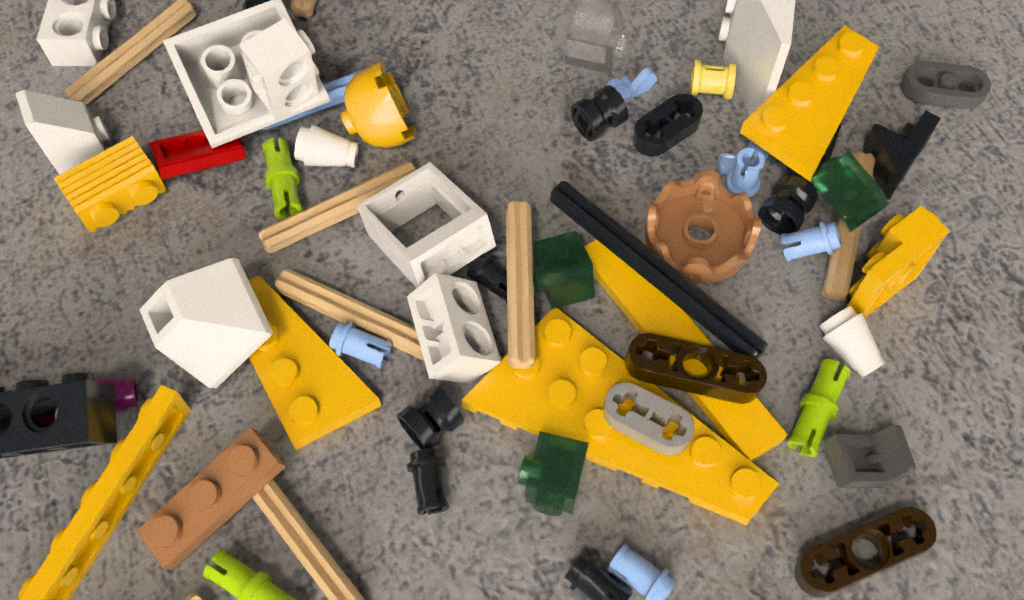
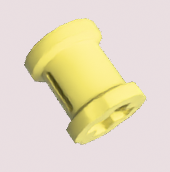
[689,59,736,100]

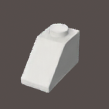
[15,90,110,175]

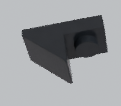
[863,110,941,200]

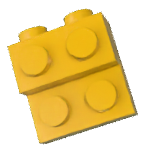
[846,205,950,318]

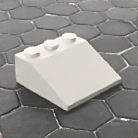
[163,0,330,148]
[718,0,796,115]

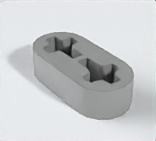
[603,382,694,456]

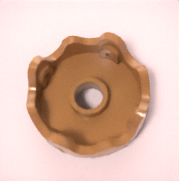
[645,170,762,284]

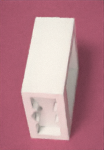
[356,162,496,288]

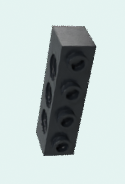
[0,373,117,459]

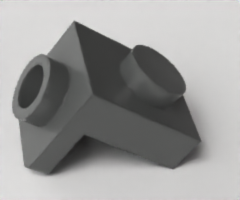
[823,425,916,488]

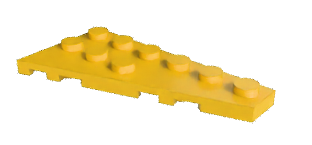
[461,306,779,525]

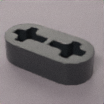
[633,94,703,157]

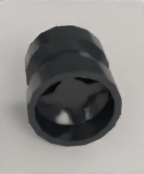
[570,85,628,141]
[758,175,818,235]
[396,385,464,449]

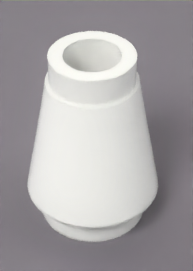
[294,125,359,168]
[819,306,886,378]

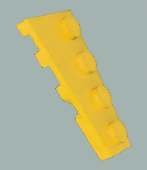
[740,25,879,181]
[249,275,382,450]

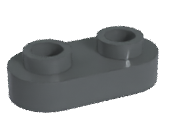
[902,61,991,109]

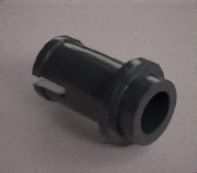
[467,254,507,303]
[406,448,449,515]
[564,553,633,600]

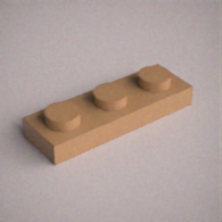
[136,427,286,570]

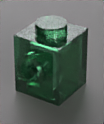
[811,150,889,232]
[533,231,595,309]
[518,431,589,516]

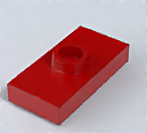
[149,130,246,179]

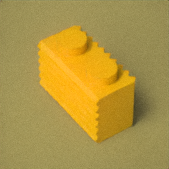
[54,136,166,232]

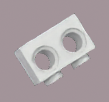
[37,0,116,66]
[239,18,319,120]
[407,272,501,384]

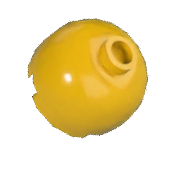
[340,61,417,149]

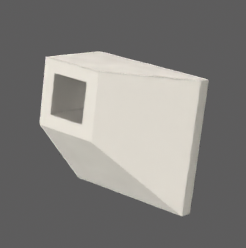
[139,258,273,388]

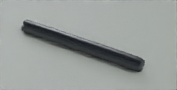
[550,181,768,360]

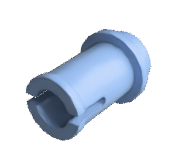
[726,148,765,198]
[781,220,842,262]
[329,321,393,369]
[607,544,677,600]

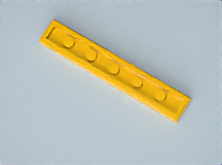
[578,239,788,462]

